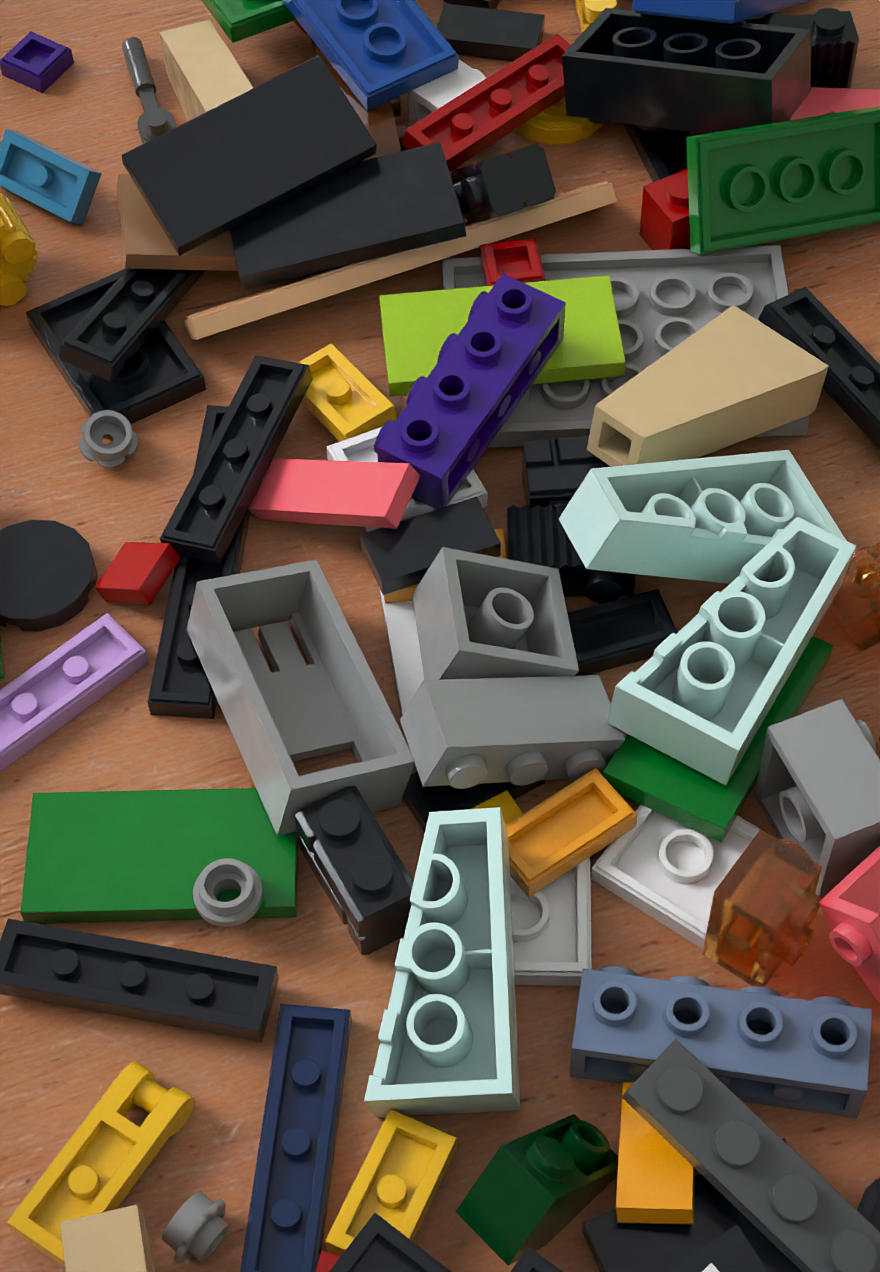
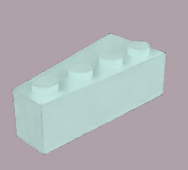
[559,450,846,584]
[607,517,857,786]
[364,807,521,1118]

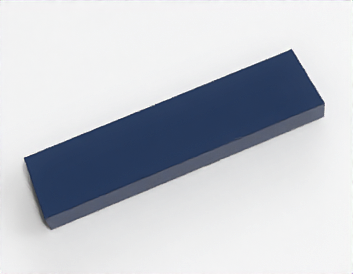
[240,1004,352,1272]

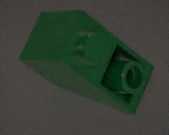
[455,1114,618,1266]

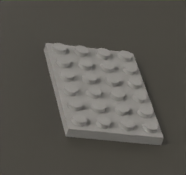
[442,245,809,448]

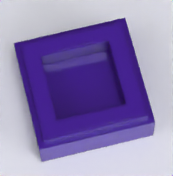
[0,31,74,93]

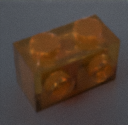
[702,829,822,987]

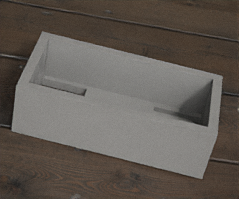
[187,560,415,836]

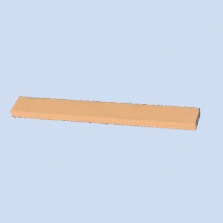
[183,181,617,340]

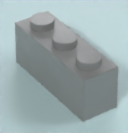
[400,675,625,789]

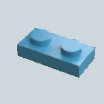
[0,129,102,224]

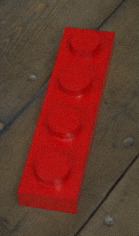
[403,34,571,172]

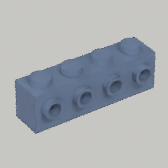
[570,966,872,1118]

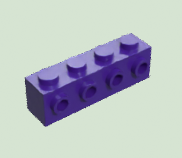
[374,274,566,509]

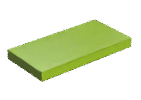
[379,275,626,397]

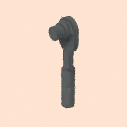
[122,37,176,144]

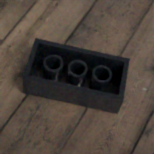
[562,8,811,136]

